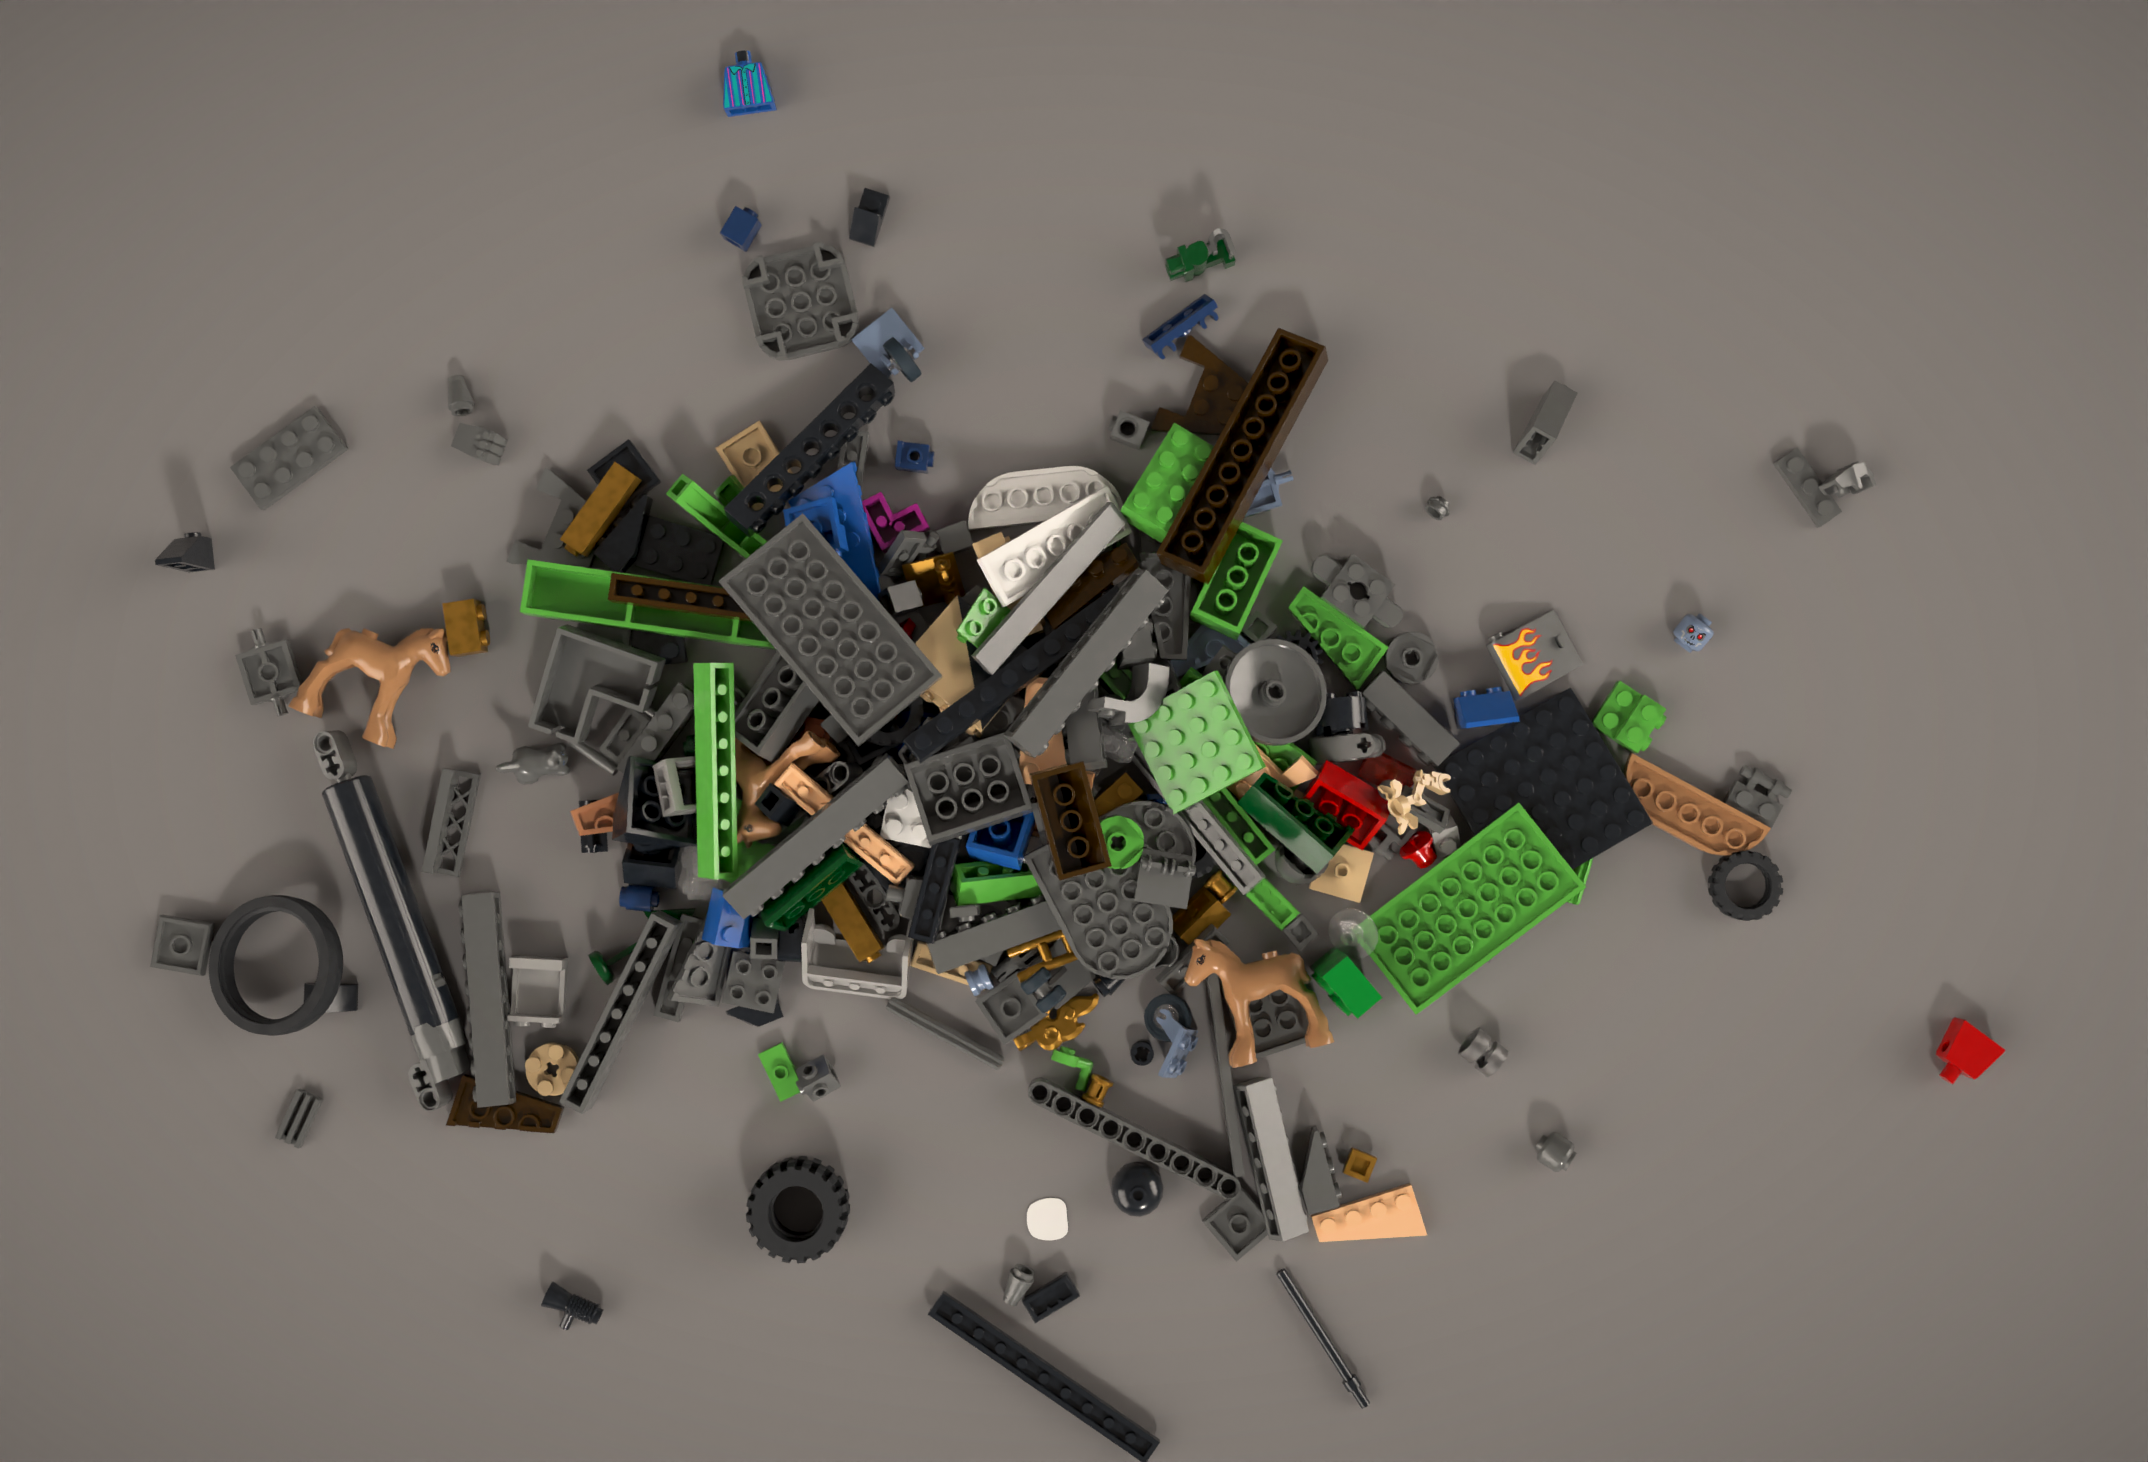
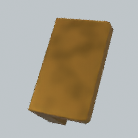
[1172,886,1231,945]

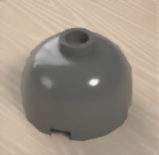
[1275,842,1329,885]

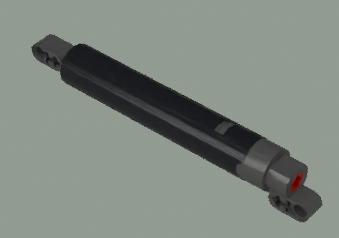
[313,730,471,1112]

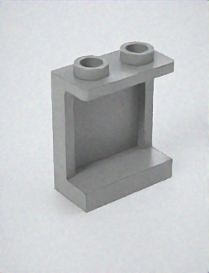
[507,955,568,1028]

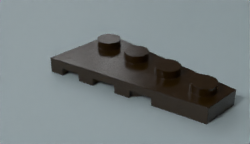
[1046,543,1139,630]

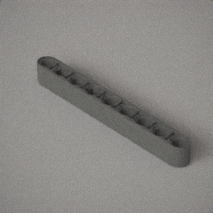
[1028,1077,1241,1199]

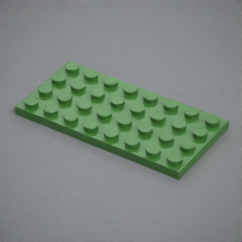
[1351,802,1586,1015]

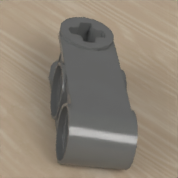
[1308,733,1386,765]

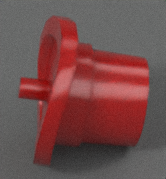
[1400,831,1437,869]

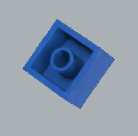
[966,812,1036,870]

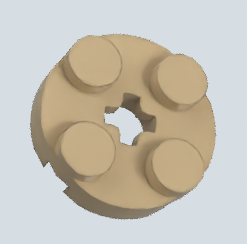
[525,1042,579,1096]

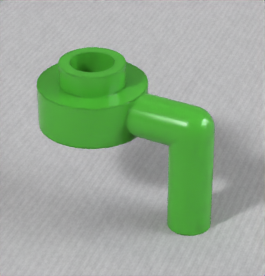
[1051,1046,1093,1092]

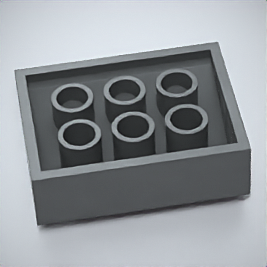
[904,732,1033,846]

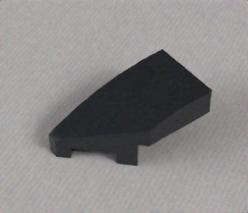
[726,1000,784,1027]

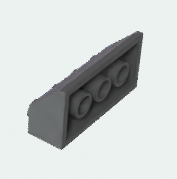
[735,651,819,763]

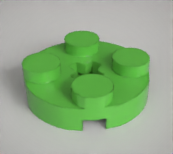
[1100,815,1144,869]

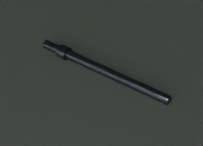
[1276,1268,1370,1409]

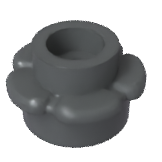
[1425,496,1450,520]

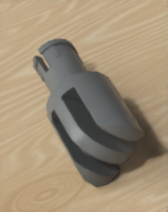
[991,947,1041,983]

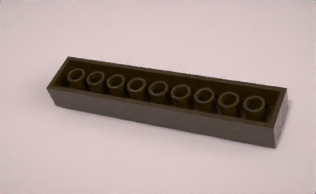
[1157,328,1328,585]

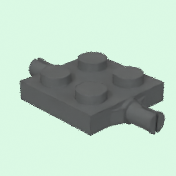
[235,628,302,716]

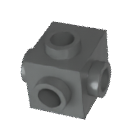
[795,1055,841,1102]

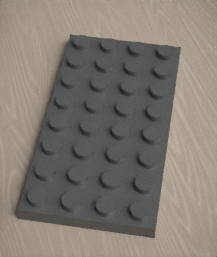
[719,513,942,747]

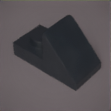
[849,188,890,247]

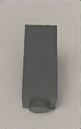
[1513,381,1578,465]

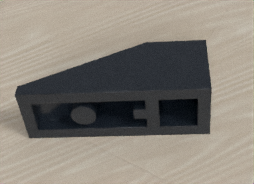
[155,532,215,573]

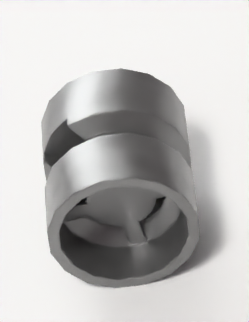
[1458,1027,1509,1077]

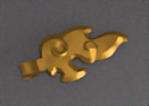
[1013,993,1099,1051]

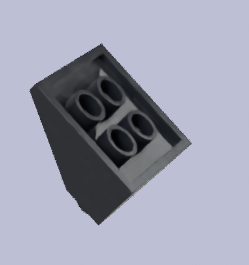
[612,756,697,846]

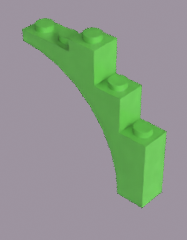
[666,474,768,559]

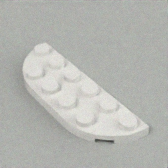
[968,466,1123,530]

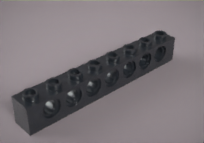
[724,363,895,538]

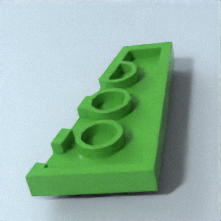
[1288,586,1388,690]

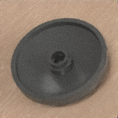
[1223,639,1327,746]

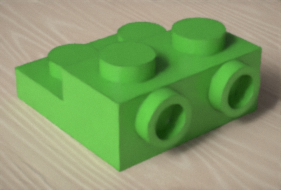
[1591,681,1666,753]

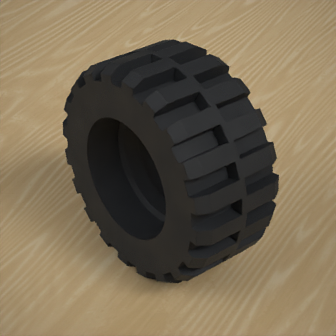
[746,1156,850,1264]

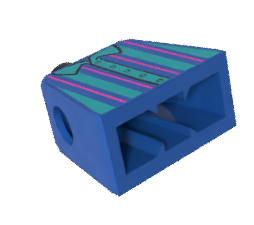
[723,50,777,117]

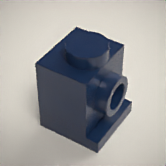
[895,440,935,474]

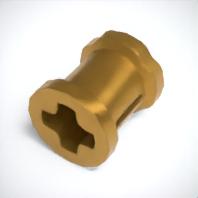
[1203,869,1238,904]
[1082,1073,1114,1107]

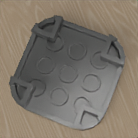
[742,242,859,361]

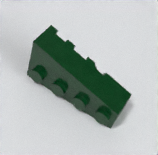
[1237,772,1356,874]

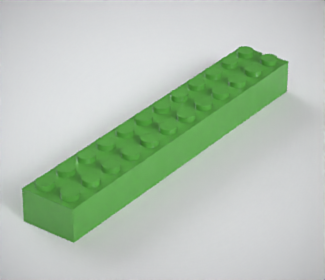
[520,559,776,650]

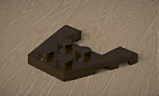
[1151,334,1248,435]

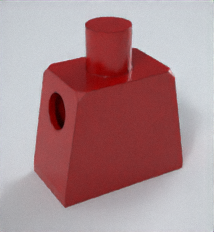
[1936,1017,2005,1085]

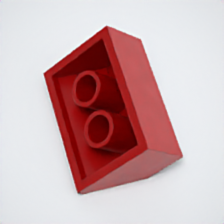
[1301,760,1390,850]

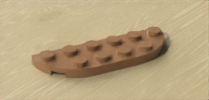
[1624,753,1771,856]

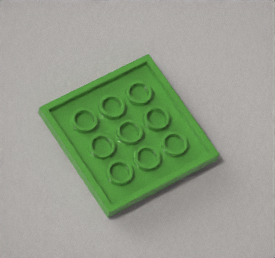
[1128,670,1266,814]

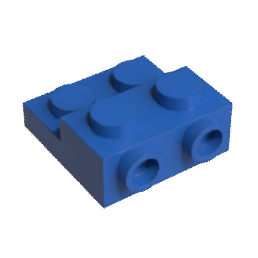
[783,496,849,558]

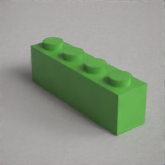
[950,861,1042,906]

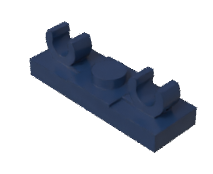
[1142,294,1218,360]

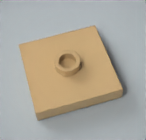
[1309,844,1374,903]

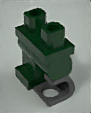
[1165,228,1236,282]

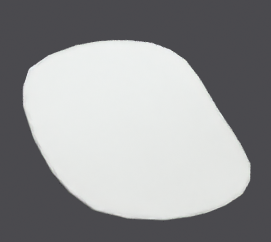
[1027,1198,1068,1241]

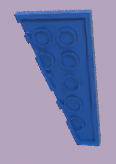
[788,462,881,602]

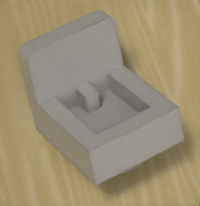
[1427,813,1461,859]

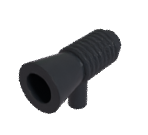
[541,1282,604,1330]

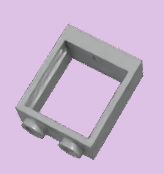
[653,756,697,817]

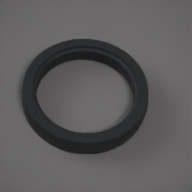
[209,895,343,1036]

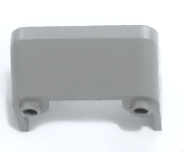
[801,908,914,1000]

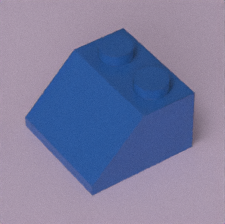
[1453,687,1520,729]
[702,887,758,948]

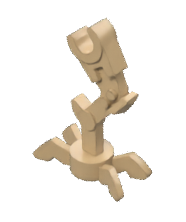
[1377,769,1451,835]

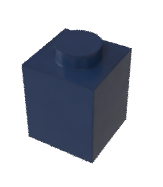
[720,206,762,252]

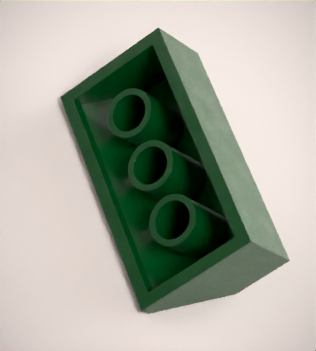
[760,842,865,931]

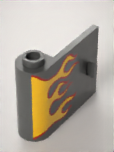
[1486,609,1583,701]

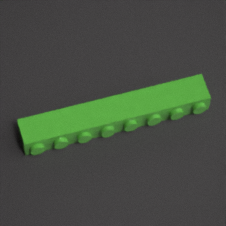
[693,663,738,879]

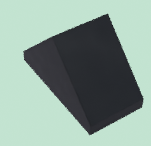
[304,983,358,1013]

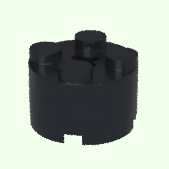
[1315,691,1369,737]

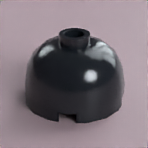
[1111,1162,1163,1217]

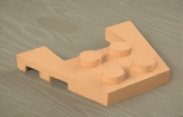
[1227,743,1318,800]

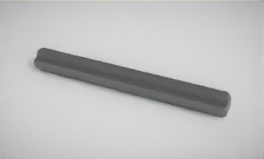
[886,998,1004,1070]

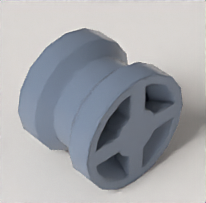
[964,964,994,996]

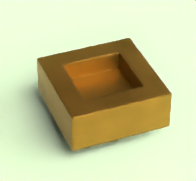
[1342,1147,1377,1183]

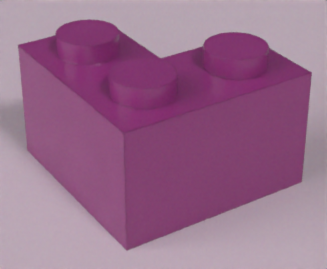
[862,492,931,554]

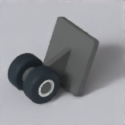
[1021,938,1096,1013]

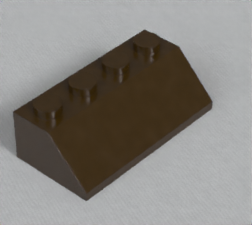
[1029,761,1112,881]

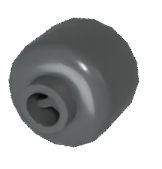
[1535,1132,1577,1172]

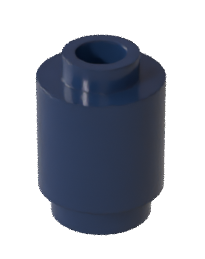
[619,884,660,912]

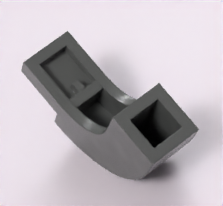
[1088,663,1170,726]

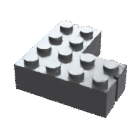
[528,624,666,744]

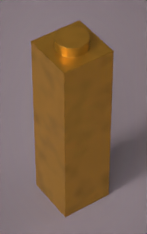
[560,462,642,557]
[821,882,885,964]

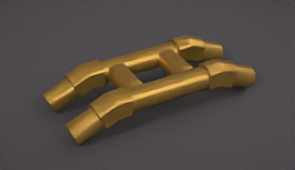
[1007,930,1078,983]

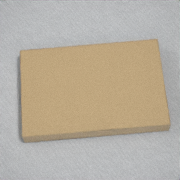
[716,420,793,510]

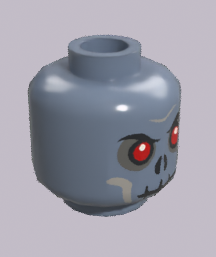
[1673,613,1714,653]

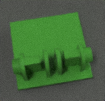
[956,588,1011,648]

